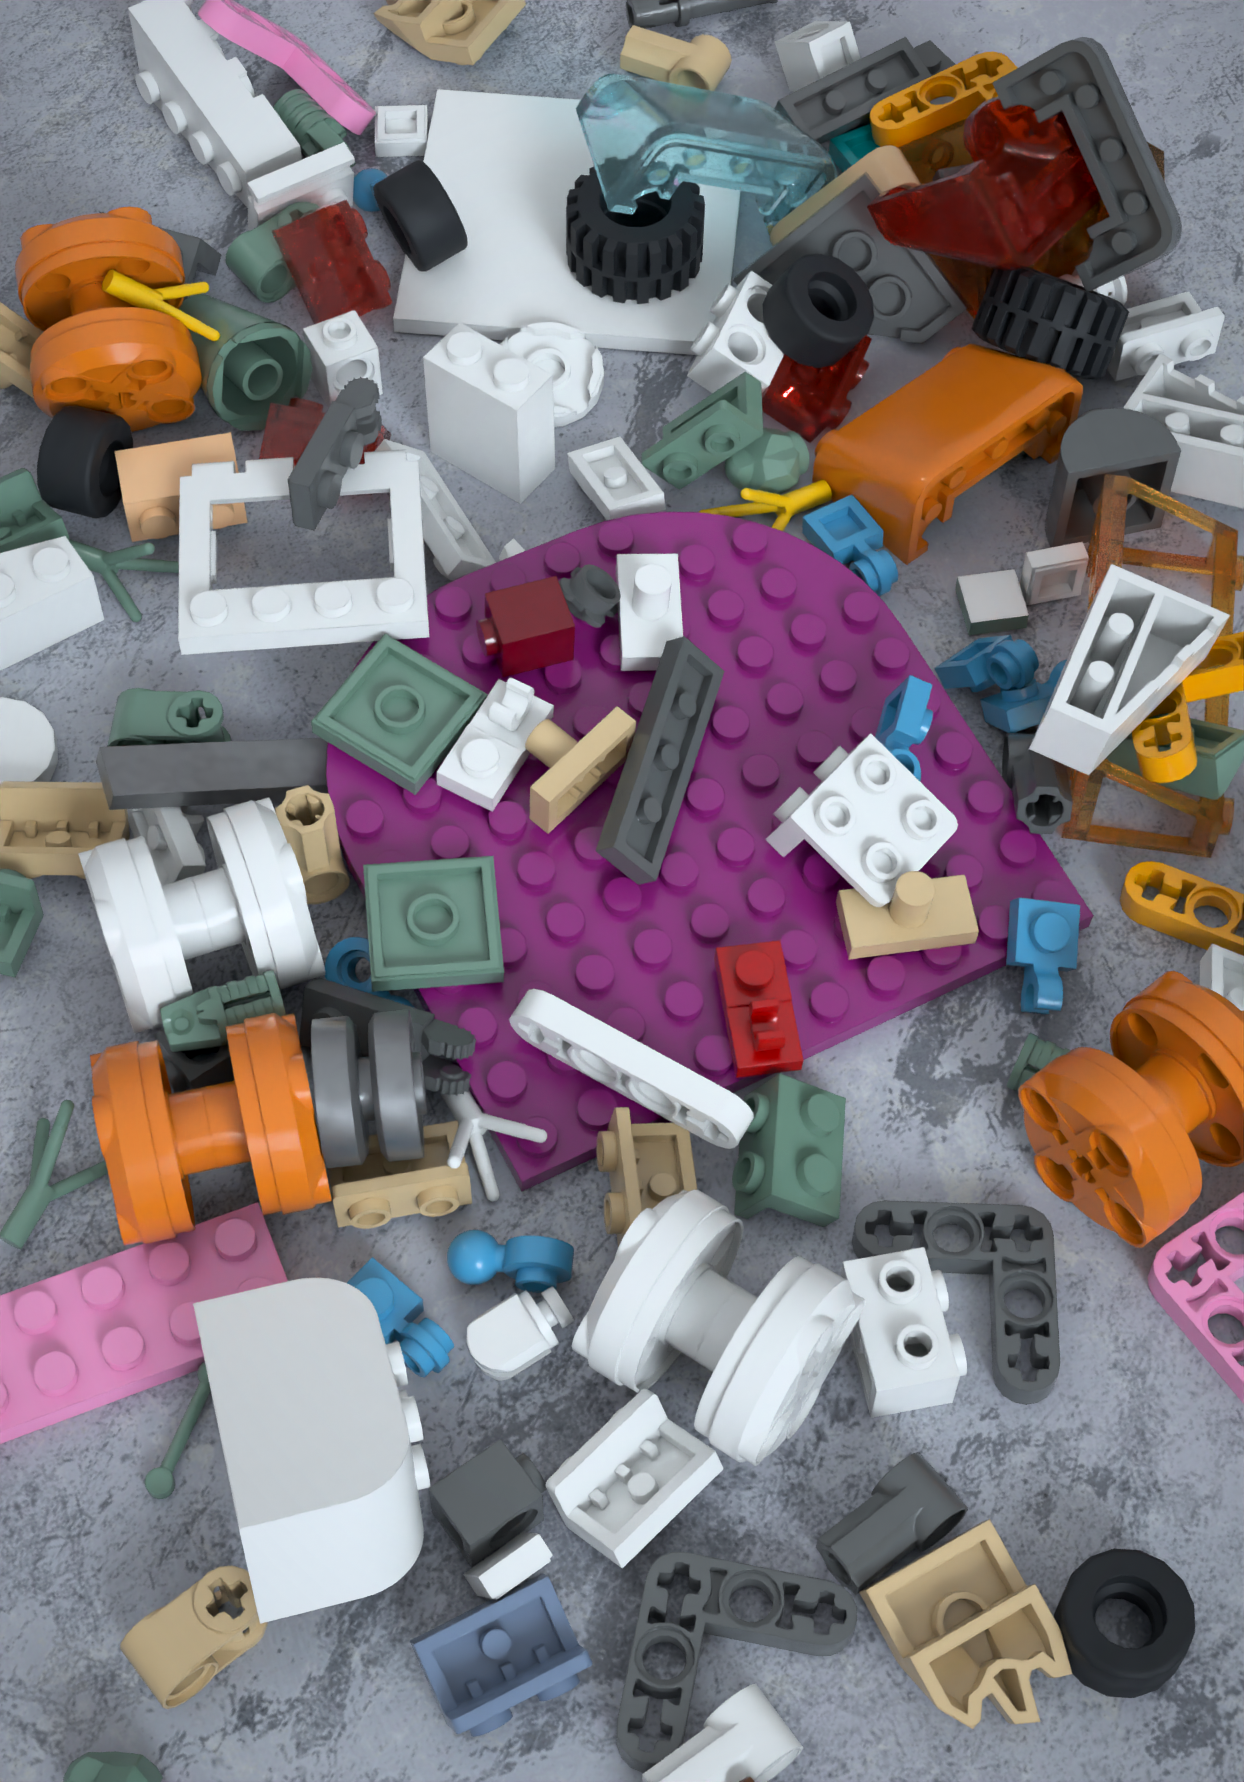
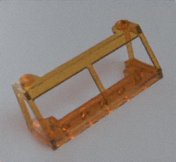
[1061,474,1244,858]

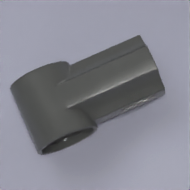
[1002,733,1073,834]
[816,1452,968,1595]

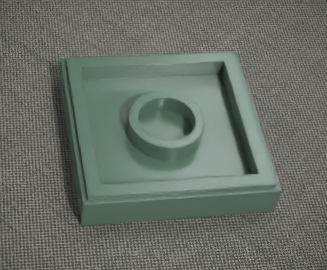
[311,634,488,795]
[363,856,504,992]

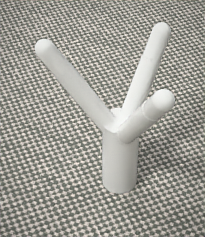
[440,1089,547,1202]

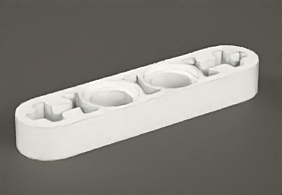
[509,989,754,1149]

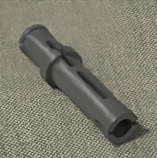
[626,0,778,29]

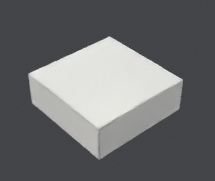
[374,105,428,157]
[1020,542,1089,605]
[463,1532,553,1600]

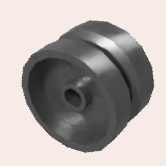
[311,1009,427,1168]

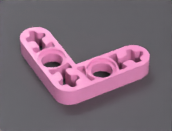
[198,0,376,135]
[1148,1192,1244,1404]

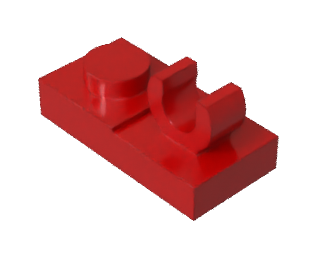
[714,940,804,1078]

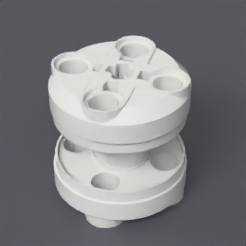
[78,797,326,1034]
[572,1190,865,1466]

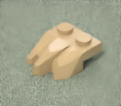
[373,0,526,65]
[859,1519,1072,1729]

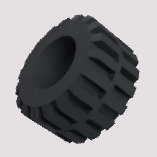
[566,157,705,304]
[971,262,1130,379]

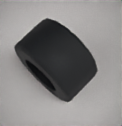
[373,160,468,271]
[762,254,874,368]
[37,405,133,518]
[1054,1548,1195,1698]

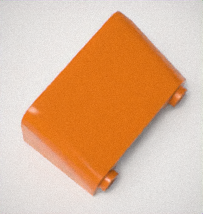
[812,344,1083,565]

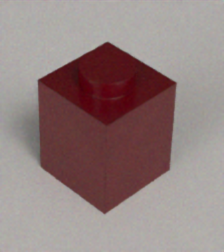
[476,576,575,678]

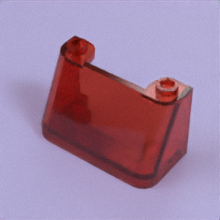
[867,96,1101,271]

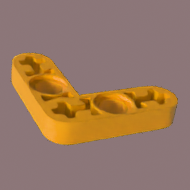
[870,51,1067,164]
[1132,631,1244,783]
[1120,861,1244,956]

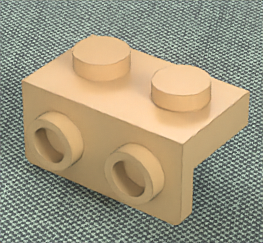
[0,781,130,879]
[596,1107,697,1247]
[328,1120,472,1229]

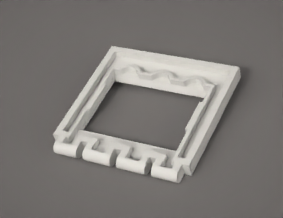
[178,449,429,655]

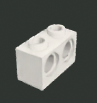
[687,271,784,393]

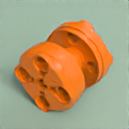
[15,206,202,432]
[1018,971,1244,1248]
[90,1013,332,1245]

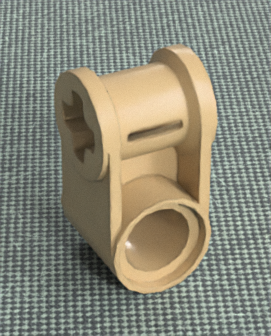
[120,1565,268,1709]

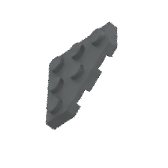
[733,172,968,343]

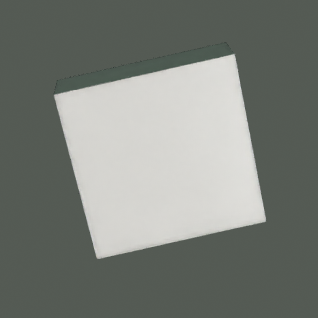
[955,569,1029,636]

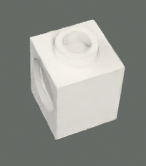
[775,21,861,92]
[303,310,383,408]

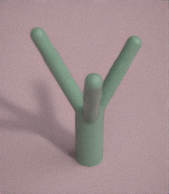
[68,539,179,622]
[0,1100,108,1250]

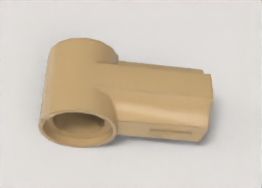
[620,25,732,106]
[275,785,350,905]

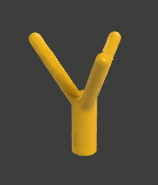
[102,269,220,341]
[699,480,832,531]

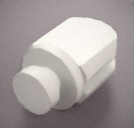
[466,1286,574,1381]

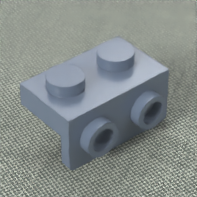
[410,1573,593,1737]

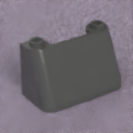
[993,37,1182,292]

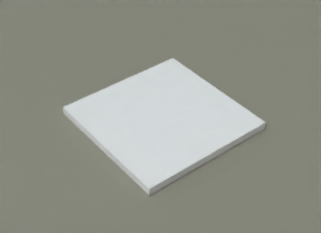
[393,89,749,355]

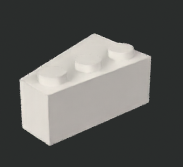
[1124,353,1244,509]
[1029,564,1230,775]

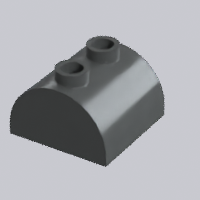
[1045,408,1181,547]

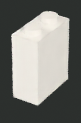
[423,322,555,504]

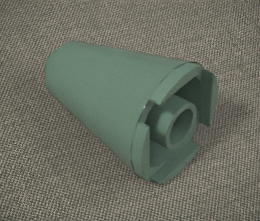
[179,294,312,431]

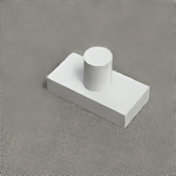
[616,554,683,671]

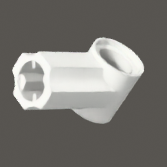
[642,1684,803,1782]

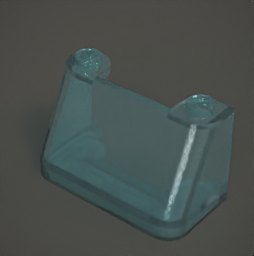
[575,74,837,236]

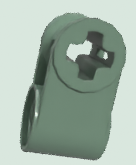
[226,202,333,303]
[107,688,232,747]

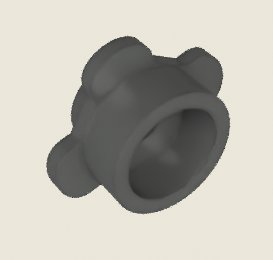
[559,564,621,628]

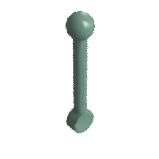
[145,1362,211,1499]

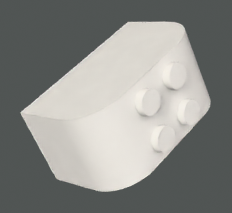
[193,1278,430,1624]

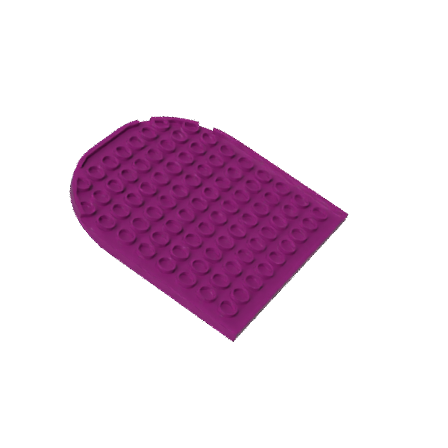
[326,512,1094,1192]

